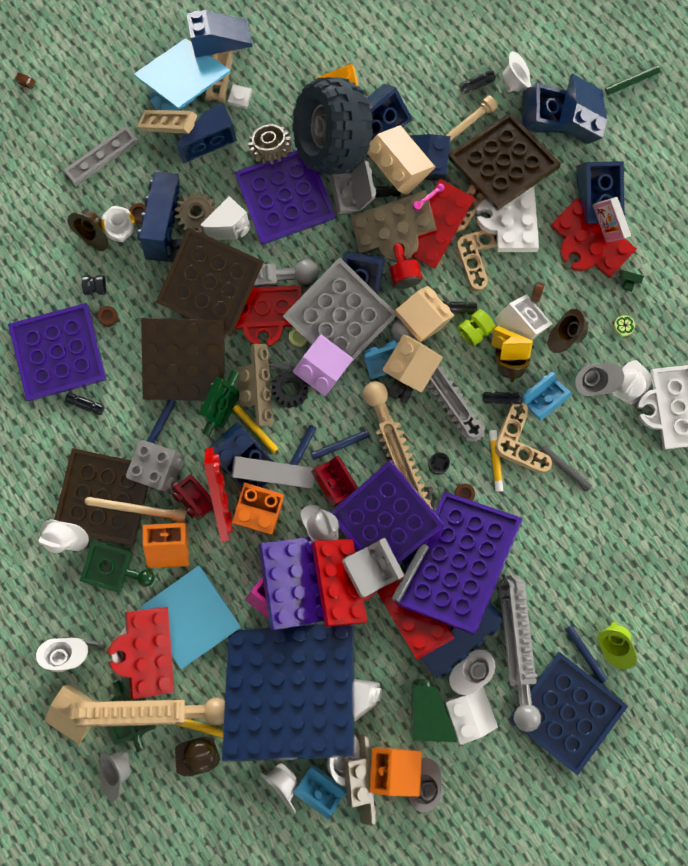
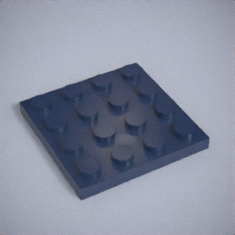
[508,652,628,775]

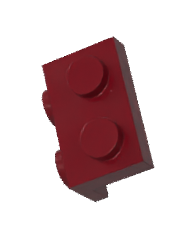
[311,455,358,506]
[171,474,214,521]

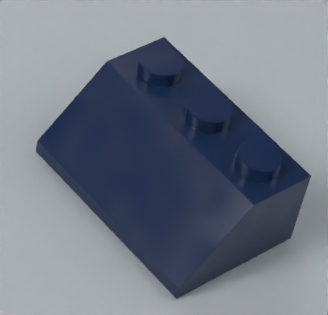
[367,84,413,142]

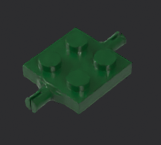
[199,370,240,437]
[108,680,157,753]

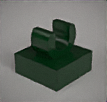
[619,270,644,292]

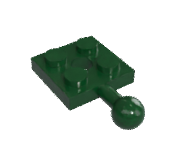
[79,541,155,593]

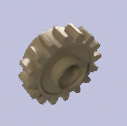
[248,124,292,164]
[175,191,218,234]

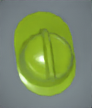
[597,621,637,670]

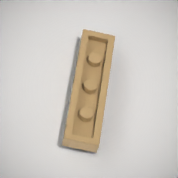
[137,110,197,134]

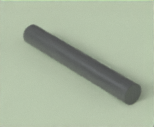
[540,445,592,491]
[392,544,429,603]

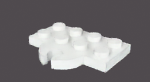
[476,186,539,252]
[636,365,688,450]

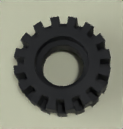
[271,370,309,408]

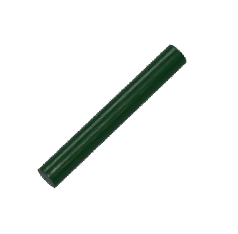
[605,65,660,96]

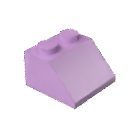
[293,334,353,396]

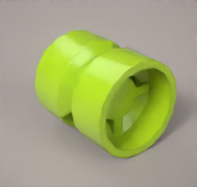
[457,309,496,347]

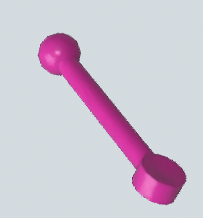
[413,184,444,211]

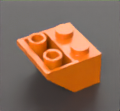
[232,483,284,536]
[143,523,190,568]
[370,747,422,796]

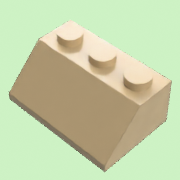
[367,126,435,196]

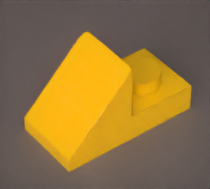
[491,326,533,360]

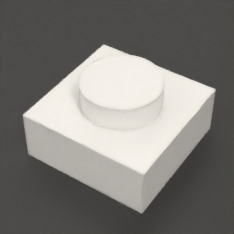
[228,84,252,109]

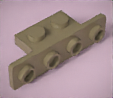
[237,344,273,426]
[344,734,376,826]

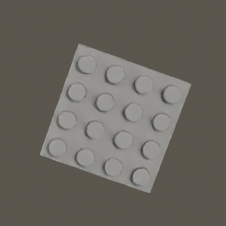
[283,257,396,361]

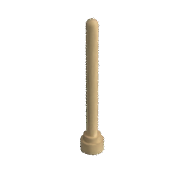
[445,95,498,142]
[85,497,186,523]

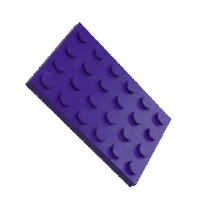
[395,491,523,636]

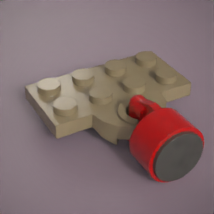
[351,190,437,289]

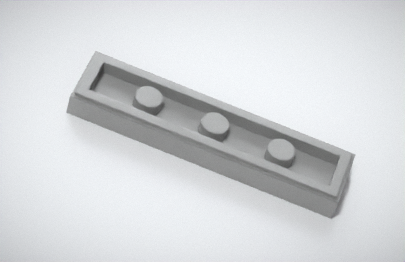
[63,125,139,187]
[231,456,314,489]

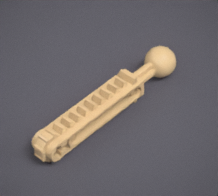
[362,381,433,510]
[71,697,225,727]

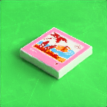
[593,197,631,242]

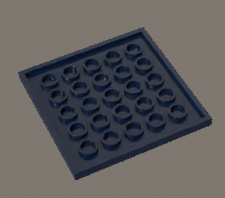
[222,624,355,762]

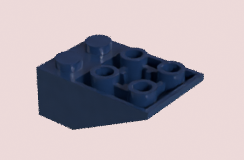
[208,422,274,488]

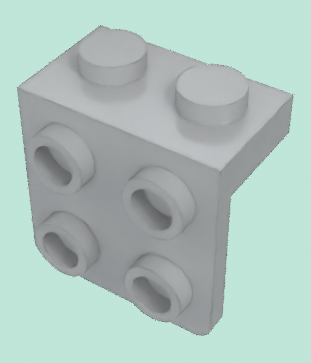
[330,161,376,214]
[126,440,185,494]
[342,538,404,598]

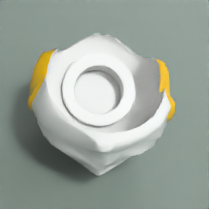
[101,206,136,242]

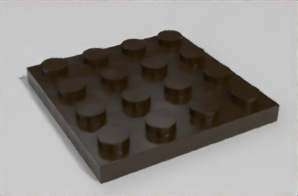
[448,113,561,211]
[156,227,264,337]
[141,318,225,401]
[54,448,148,546]

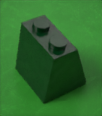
[410,679,457,742]

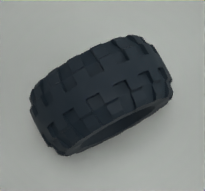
[292,77,373,174]

